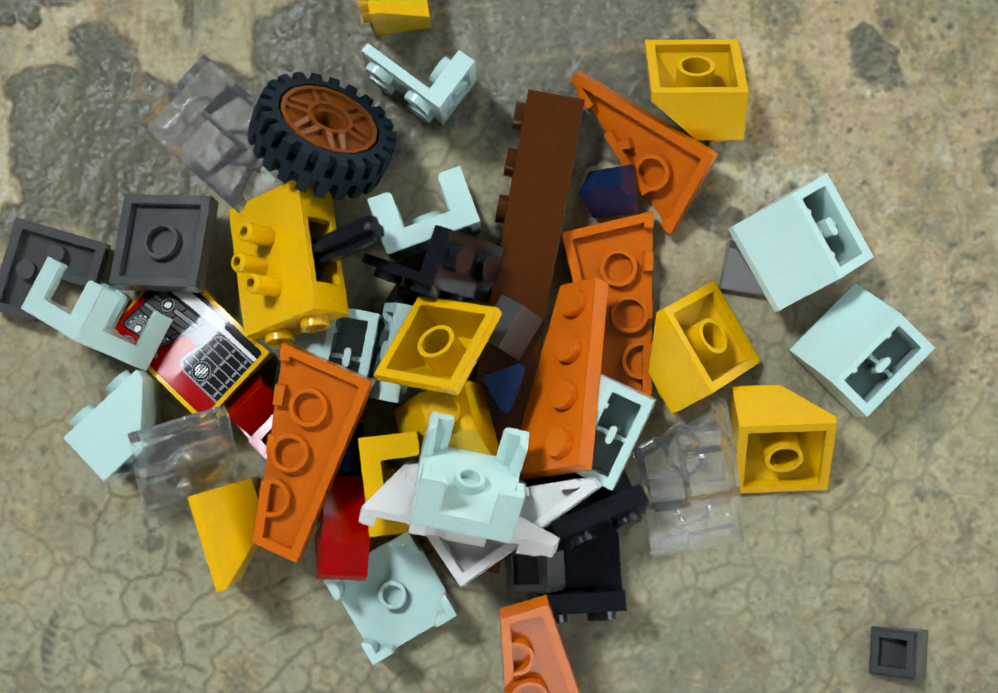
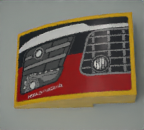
[114,288,274,424]

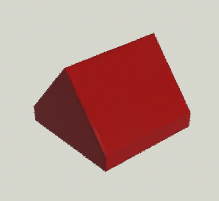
[224,372,275,436]

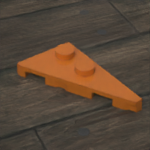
[570,71,719,234]

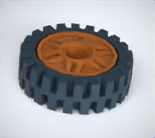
[247,72,397,200]

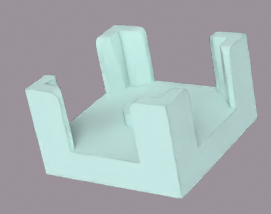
[367,166,481,262]
[21,256,173,371]
[410,411,529,544]
[324,533,458,665]

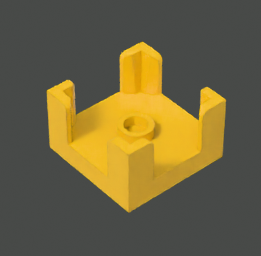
[358,431,420,537]

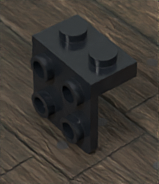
[361,224,504,303]
[524,470,649,552]
[527,528,627,624]

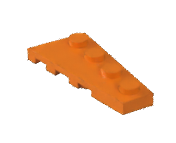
[561,211,654,397]
[499,595,581,693]

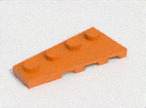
[519,277,609,480]
[252,342,375,563]

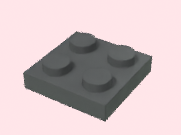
[109,194,219,293]

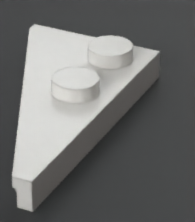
[358,457,560,558]
[426,476,602,587]

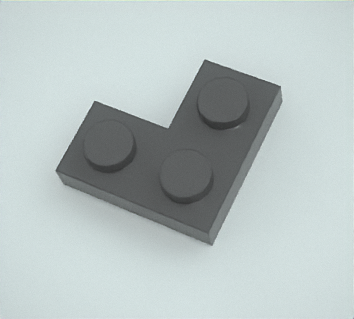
[0,217,111,323]

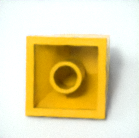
[644,39,749,142]
[648,280,762,414]
[373,296,502,395]
[393,380,499,463]
[729,384,837,494]
[187,476,261,593]

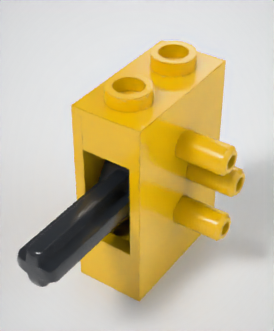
[228,180,385,347]

